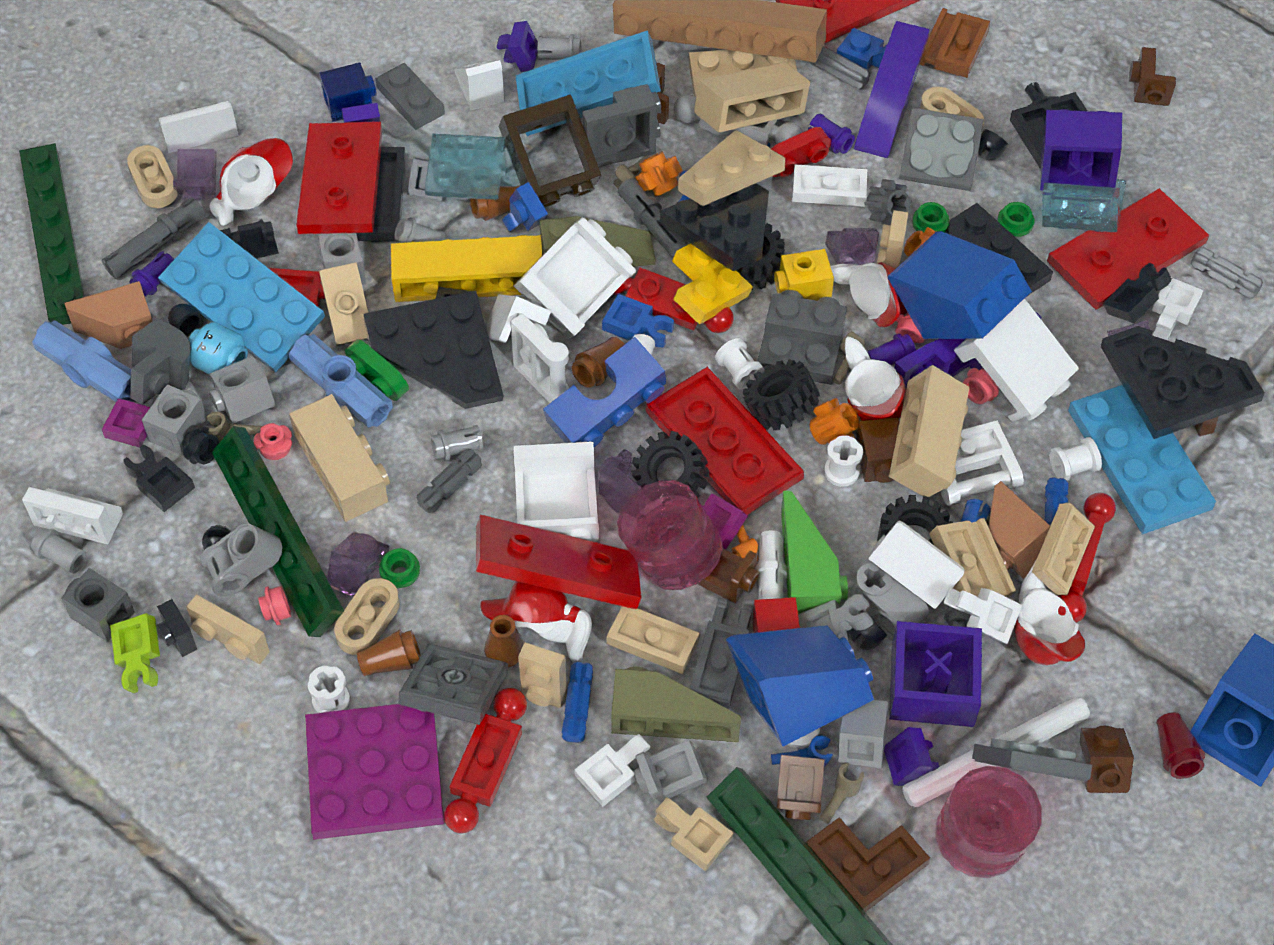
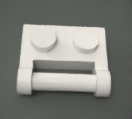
[510,313,569,403]
[941,420,1024,506]

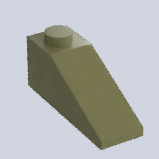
[539,216,656,267]
[611,667,741,742]

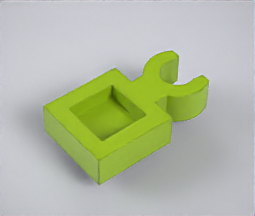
[110,613,160,693]

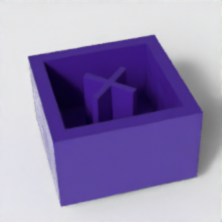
[1040,109,1122,194]
[889,621,982,727]

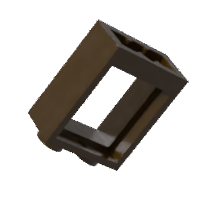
[498,94,602,208]

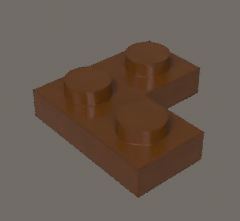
[806,817,931,912]

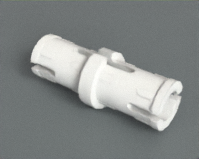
[755,530,787,600]

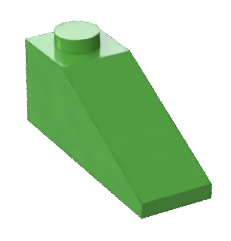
[781,491,848,615]

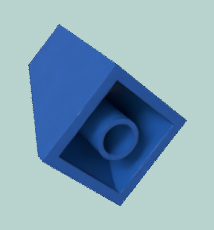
[887,231,1032,339]
[726,625,874,747]
[1191,633,1274,787]

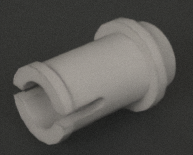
[537,34,581,59]
[395,217,445,243]
[431,425,483,461]
[31,529,87,574]

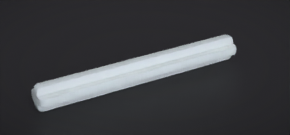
[902,697,1090,807]

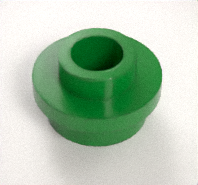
[912,202,949,233]
[997,202,1035,237]
[379,548,420,588]

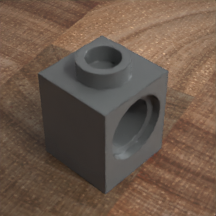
[61,568,135,642]

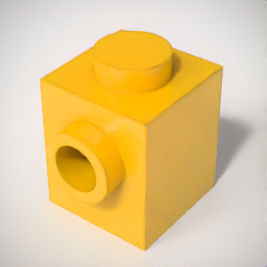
[774,249,834,301]

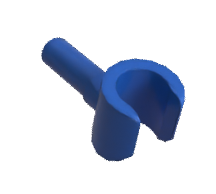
[771,735,833,767]

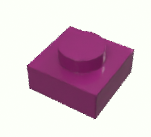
[102,398,150,447]
[690,493,748,549]

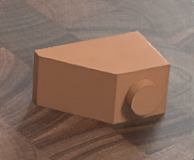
[65,281,152,349]
[989,481,1050,579]

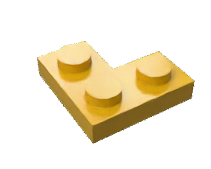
[672,244,753,324]

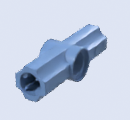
[32,321,133,402]
[289,334,393,428]

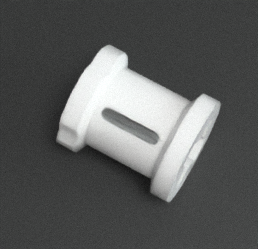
[715,338,765,390]
[824,436,863,487]
[1049,437,1102,481]
[308,665,350,713]

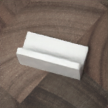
[159,101,239,153]
[486,294,551,343]
[868,521,965,609]

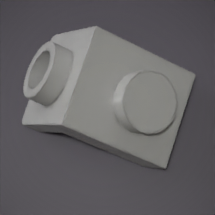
[634,739,708,802]

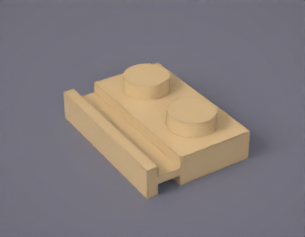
[929,518,1016,598]

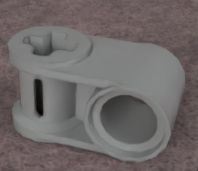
[200,523,282,597]
[850,562,929,641]

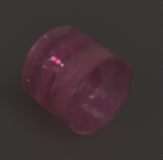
[617,480,723,590]
[935,766,1042,878]

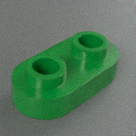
[345,339,409,401]

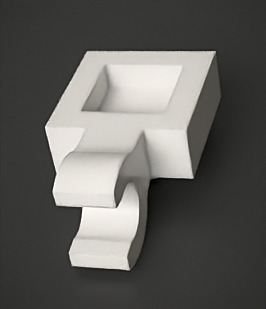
[1152,277,1204,340]
[944,588,1022,644]
[574,734,651,807]

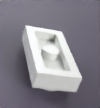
[792,164,867,207]

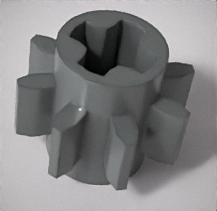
[864,179,912,225]

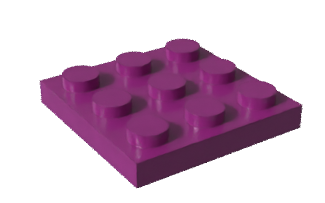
[305,704,444,840]

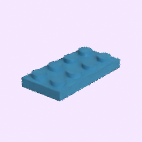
[515,30,661,136]
[158,222,325,373]
[1068,385,1216,535]

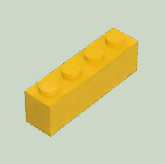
[391,235,542,302]

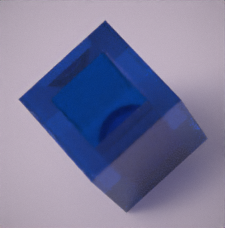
[319,62,377,122]

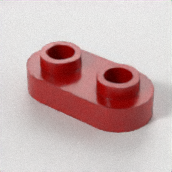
[771,127,831,177]

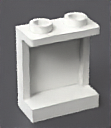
[514,217,636,339]
[954,299,1079,422]
[513,442,599,543]

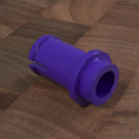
[808,113,855,154]
[130,251,174,297]
[867,333,916,366]

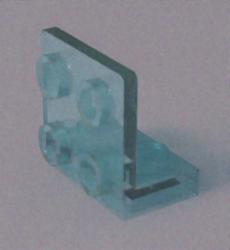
[425,133,507,200]
[1042,179,1126,232]

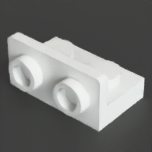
[22,487,123,545]

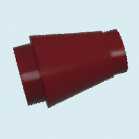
[1156,712,1205,779]

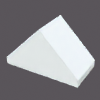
[454,60,504,110]

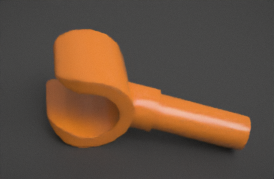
[732,525,759,562]

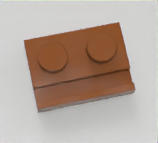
[919,8,990,78]

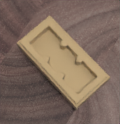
[319,262,368,346]
[1032,503,1095,595]

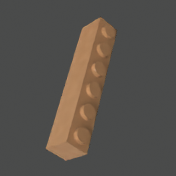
[613,0,827,62]

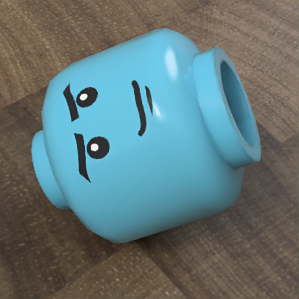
[188,322,248,375]

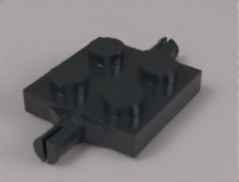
[1010,82,1088,170]

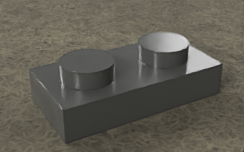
[375,62,445,130]

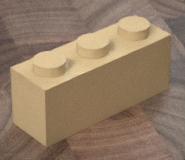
[694,62,810,133]
[889,365,969,497]
[289,394,390,522]

